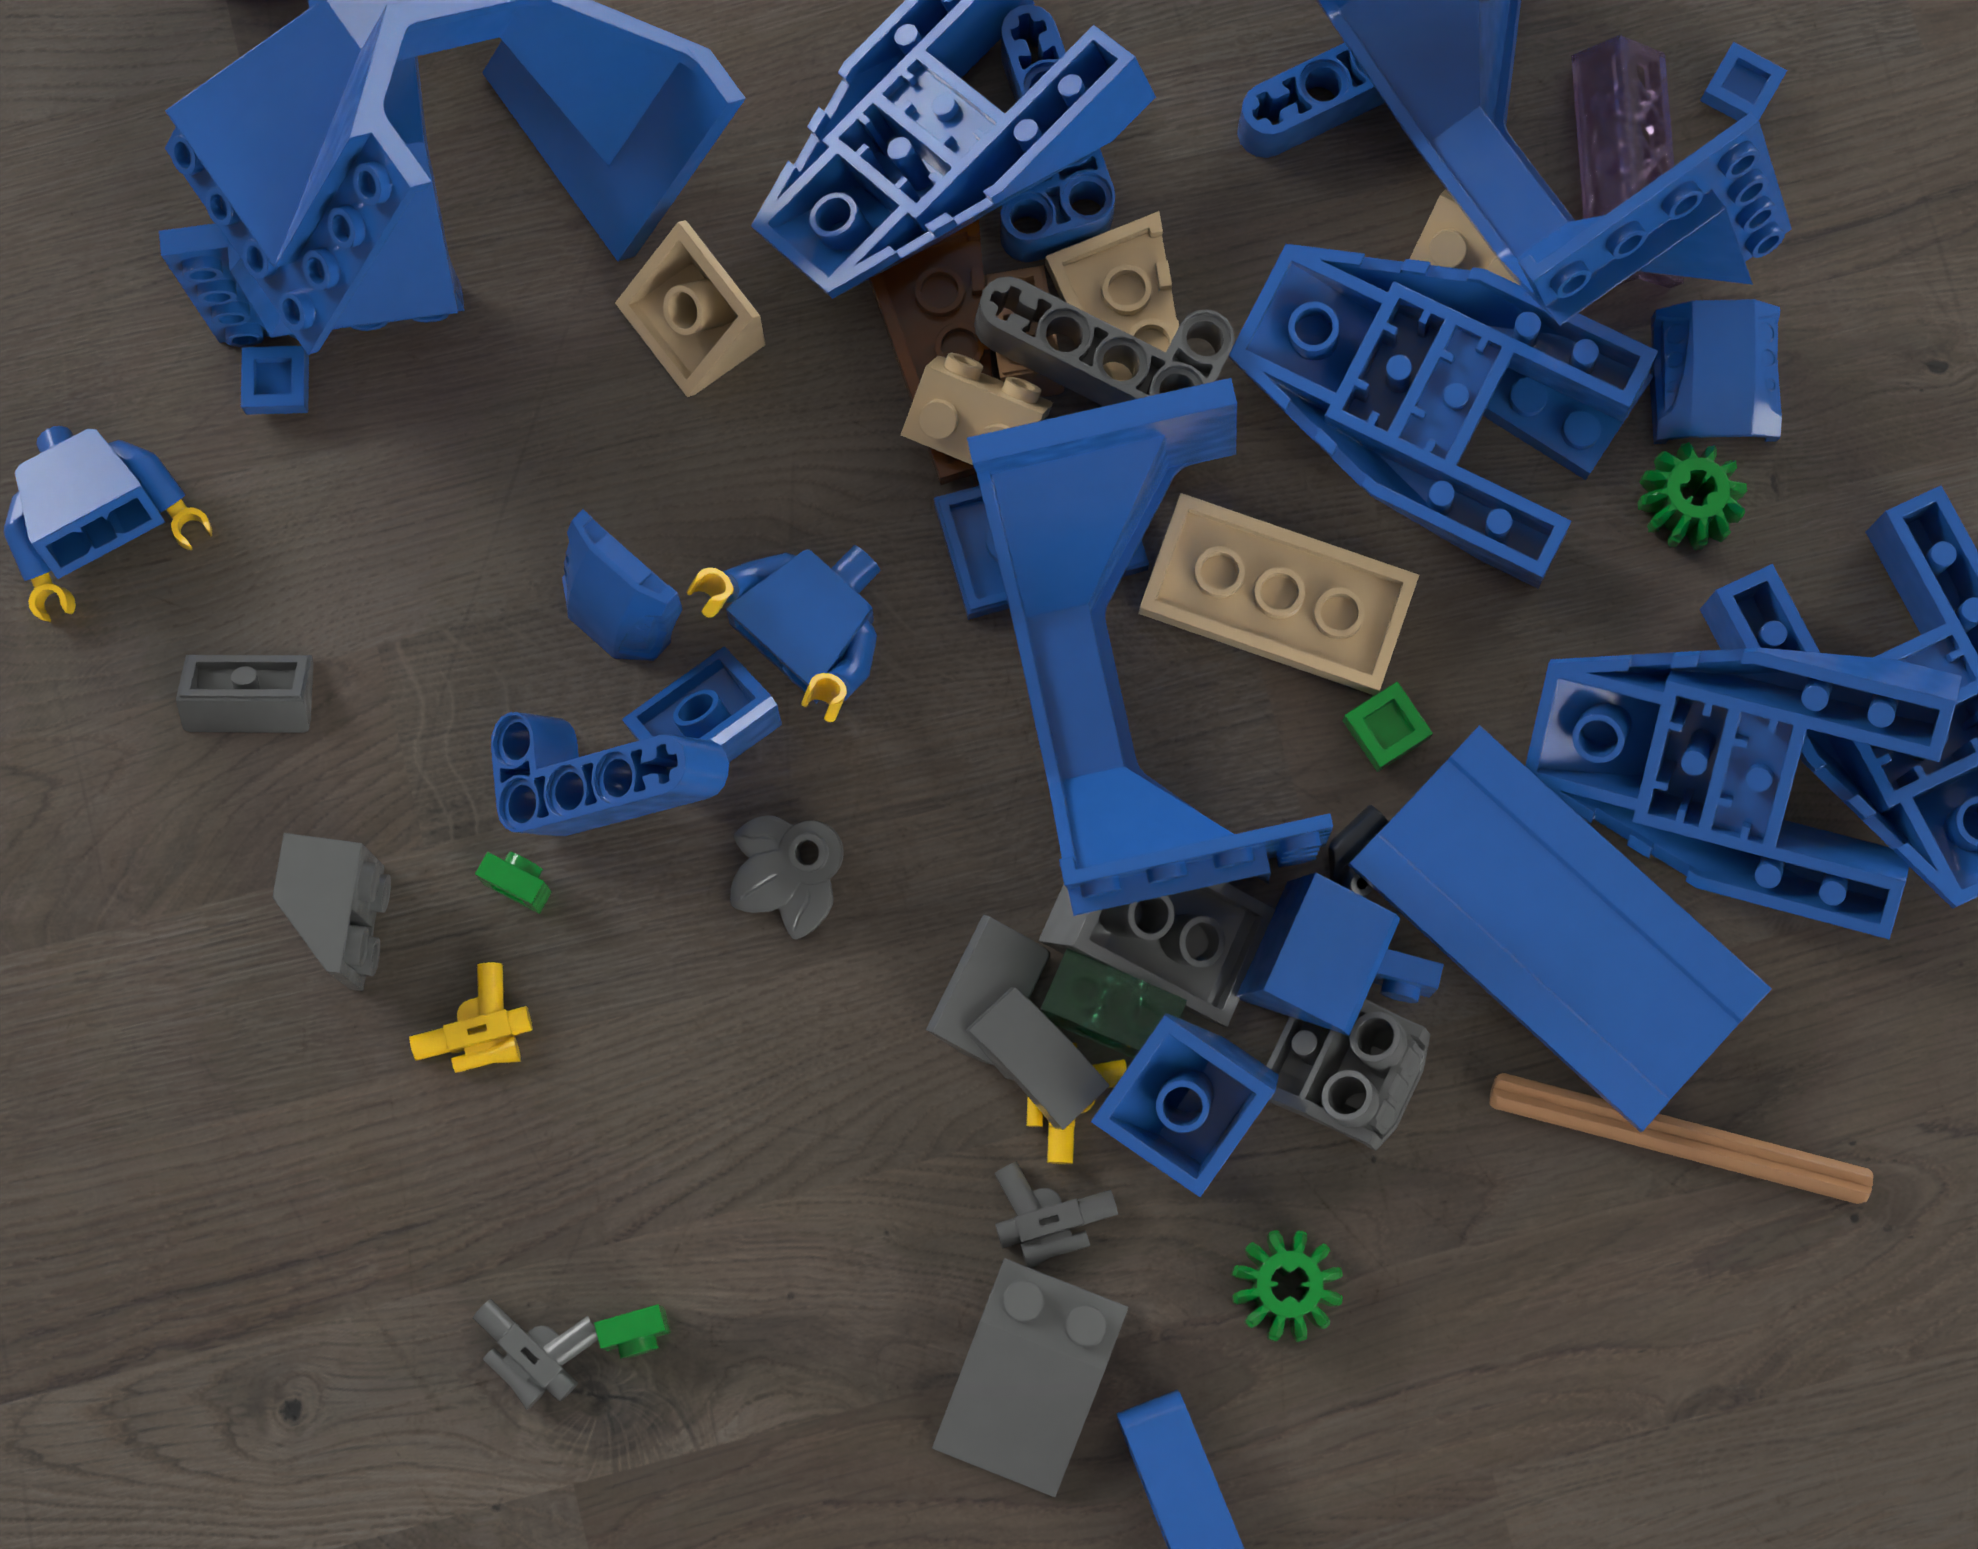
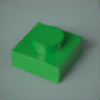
[1342,681,1433,772]
[475,851,552,914]
[594,1304,671,1359]

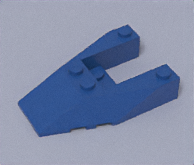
[751,0,1156,299]
[1229,244,1658,589]
[1700,485,1978,909]
[1525,647,1962,940]

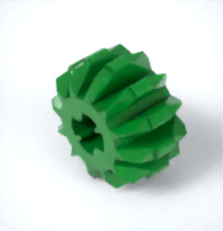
[1637,442,1747,551]
[1232,1230,1343,1342]

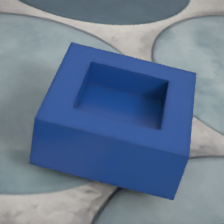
[1700,42,1787,121]
[241,346,309,415]
[1373,949,1444,1003]

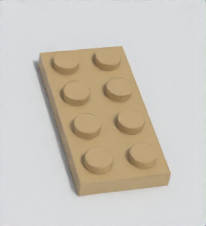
[1138,493,1419,696]

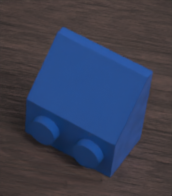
[1091,1013,1279,1197]

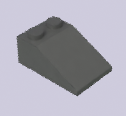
[1038,883,1276,1027]
[932,1258,1129,1497]

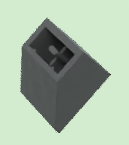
[272,833,391,991]

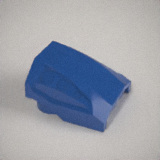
[1650,299,1782,444]
[562,509,683,661]

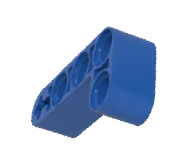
[1000,4,1115,262]
[1237,43,1385,158]
[491,712,729,836]
[1116,1389,1244,1549]

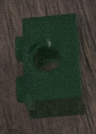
[1041,949,1187,1058]

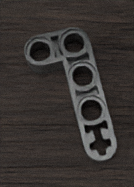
[974,276,1234,406]

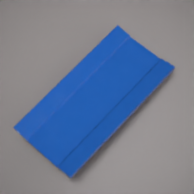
[1348,725,1772,1133]

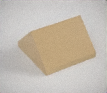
[615,220,765,397]

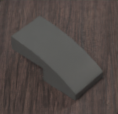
[965,987,1110,1130]

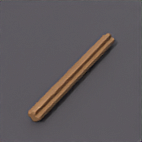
[1490,1073,1873,1204]

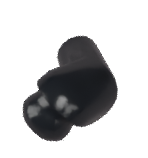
[1328,805,1389,897]

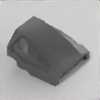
[1267,999,1431,1151]

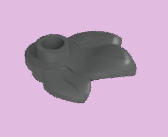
[730,816,844,939]

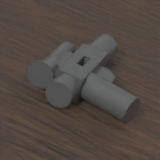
[994,1161,1118,1269]
[473,1299,598,1410]

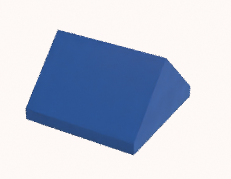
[622,646,782,763]
[1236,873,1401,1035]

